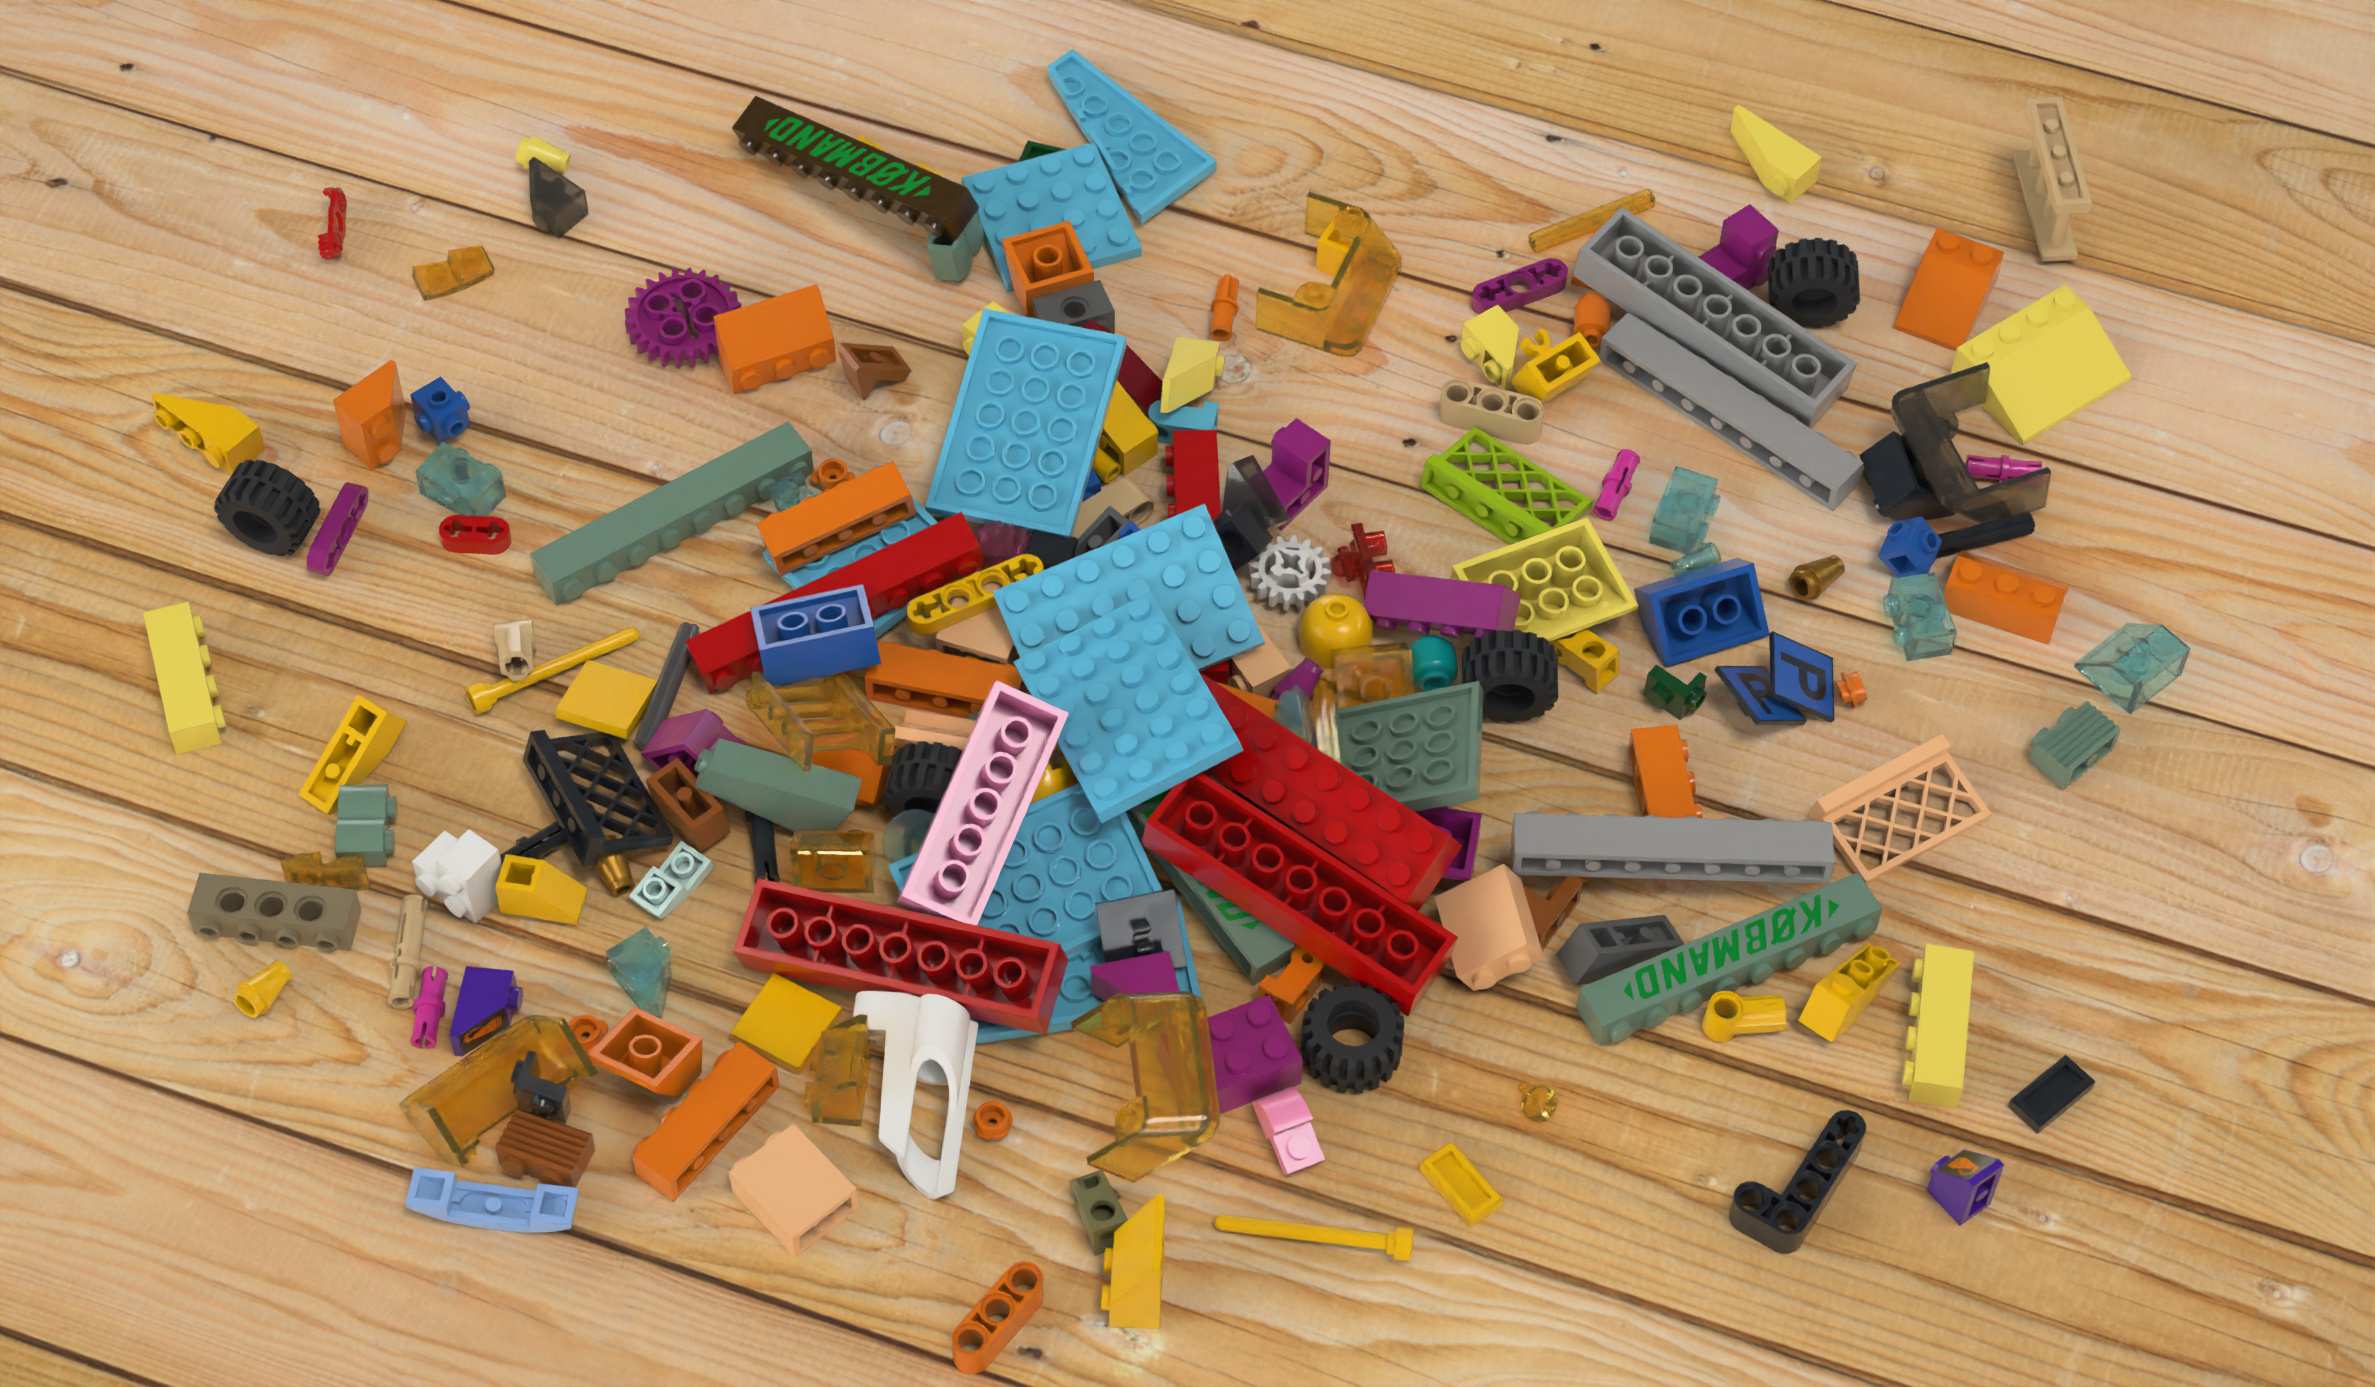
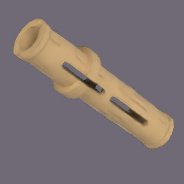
[387,895,428,1009]

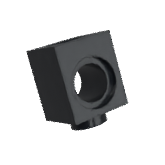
[1212,503,1273,572]

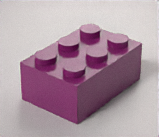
[1157,995,1303,1126]

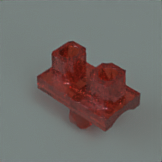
[1330,523,1395,600]

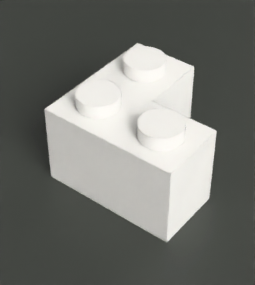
[412,829,502,924]

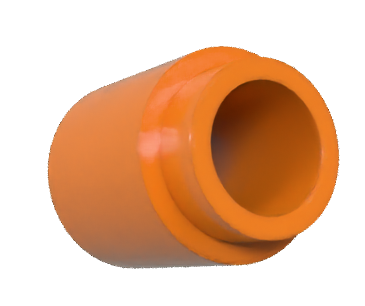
[1573,293,1610,348]

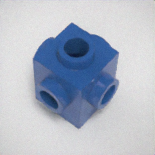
[410,377,470,444]
[1878,516,1942,580]

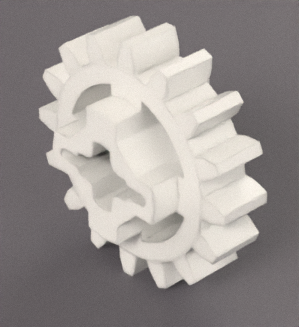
[1249,535,1331,611]

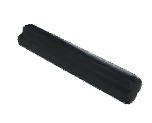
[1936,512,2035,557]

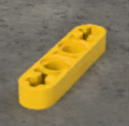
[907,554,1044,635]

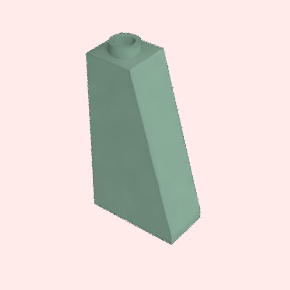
[695,738,862,843]

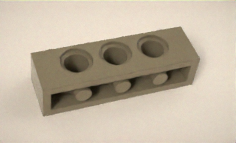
[187,872,362,952]

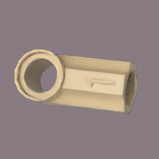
[493,618,536,681]

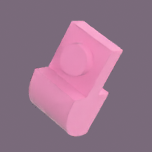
[1252,1087,1325,1176]

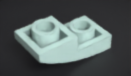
[629,841,715,919]

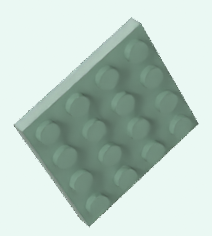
[1328,681,1484,812]

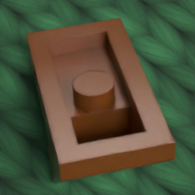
[837,343,912,400]
[1523,876,1583,951]

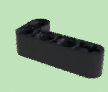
[1729,1110,1866,1254]

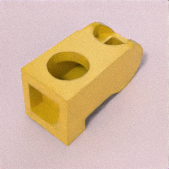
[1549,628,1620,694]

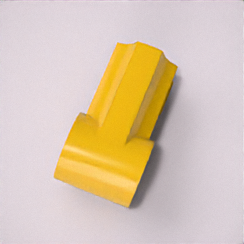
[1702,990,1787,1042]

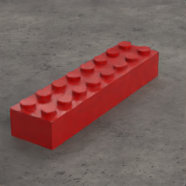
[1201,674,1462,912]
[1142,772,1458,1016]
[733,878,1069,1035]

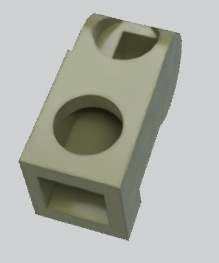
[1069,1170,1128,1256]

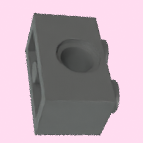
[1032,280,1115,334]

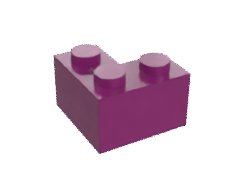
[1698,204,1779,290]
[1246,418,1331,531]
[641,709,748,799]

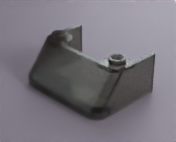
[1891,362,2051,524]

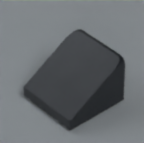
[1027,530,1078,570]

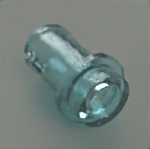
[1671,542,1721,576]

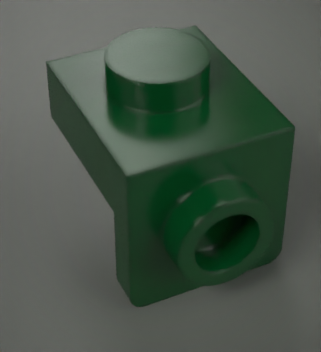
[1644,664,1707,720]

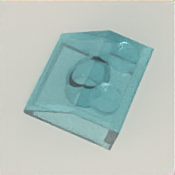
[2074,623,2191,715]

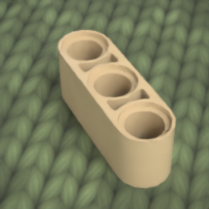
[1439,378,1545,445]
[1072,477,1155,539]

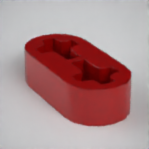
[439,515,512,555]

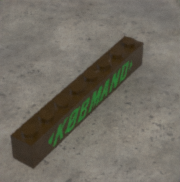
[732,96,980,241]

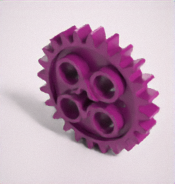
[625,268,741,369]

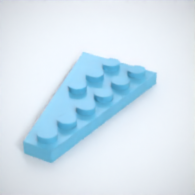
[1047,49,1217,225]

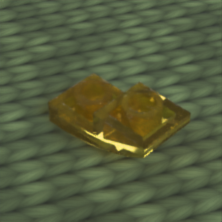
[412,245,495,301]
[281,851,371,891]

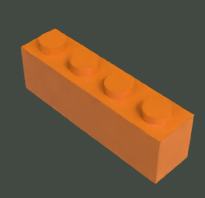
[756,461,917,577]
[865,641,1026,720]
[1628,725,1703,880]
[632,1041,780,1202]

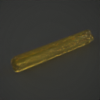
[1528,188,1656,253]
[1311,675,1342,764]

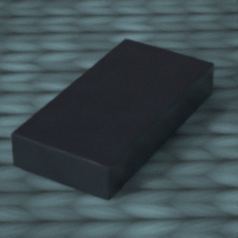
[2008,1055,2096,1134]

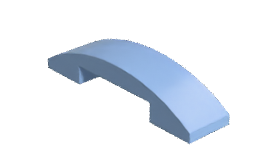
[405,1167,579,1233]

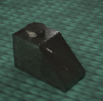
[529,157,589,239]
[1222,455,1290,535]

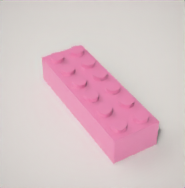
[896,680,1069,925]

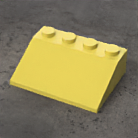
[1950,284,2132,445]
[1450,517,1639,642]

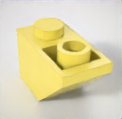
[1460,305,1520,391]

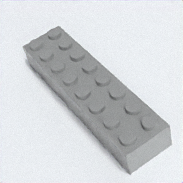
[1573,206,1857,429]

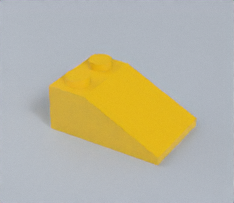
[1101,1194,1165,1329]

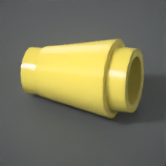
[516,135,571,174]

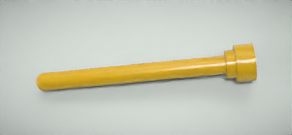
[465,627,639,715]
[1214,1214,1414,1261]

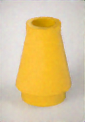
[233,961,292,1018]

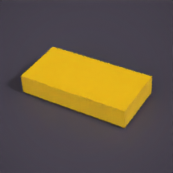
[1419,1141,1504,1228]

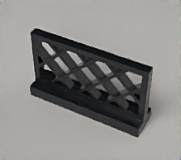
[523,730,674,867]

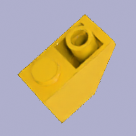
[495,854,588,925]

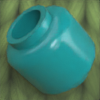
[1406,634,1458,692]

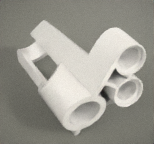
[850,991,978,1200]

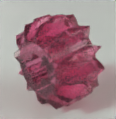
[974,520,1031,578]

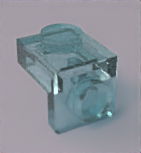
[769,470,818,512]

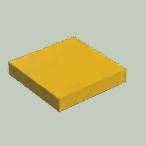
[555,659,658,739]
[730,973,843,1075]

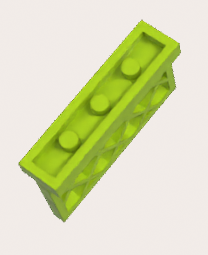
[1420,427,1593,545]

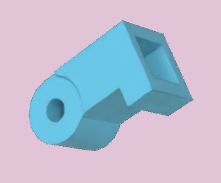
[1149,400,1219,445]

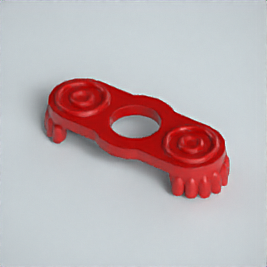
[318,187,347,260]

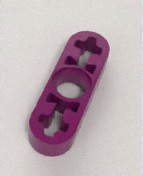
[1472,258,1568,315]
[306,482,369,576]

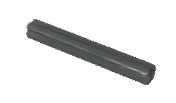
[635,622,700,750]

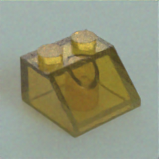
[1331,642,1414,709]
[790,829,876,893]
[804,1014,872,1127]

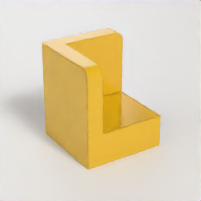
[1316,219,1364,282]

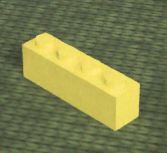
[143,602,226,755]
[1902,944,1974,1109]

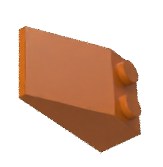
[1893,228,2004,352]

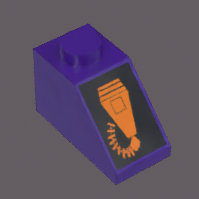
[449,966,523,1057]
[1927,1149,2004,1226]

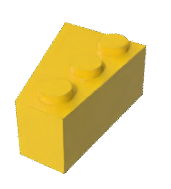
[1099,381,1159,476]

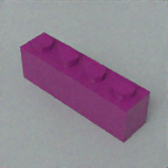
[1363,570,1521,639]

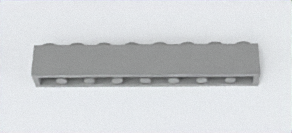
[1599,312,1864,511]
[1511,811,1835,884]

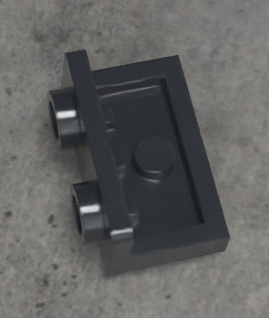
[511,1050,571,1123]

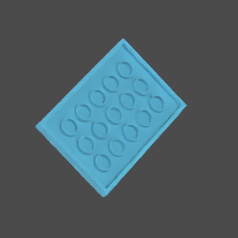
[925,309,1127,538]
[993,504,1265,672]
[1014,592,1244,824]
[888,783,1162,956]

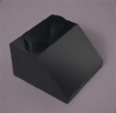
[1859,431,1958,521]

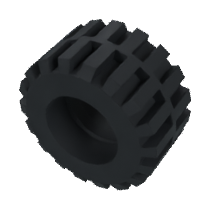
[1768,238,1860,328]
[214,460,321,556]
[1462,630,1558,723]
[882,741,963,832]
[1301,981,1404,1094]

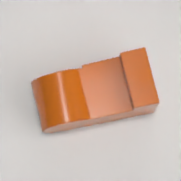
[1257,946,1325,1024]

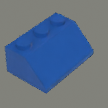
[1634,558,1769,666]
[750,584,881,688]

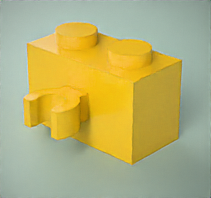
[1511,328,1601,403]

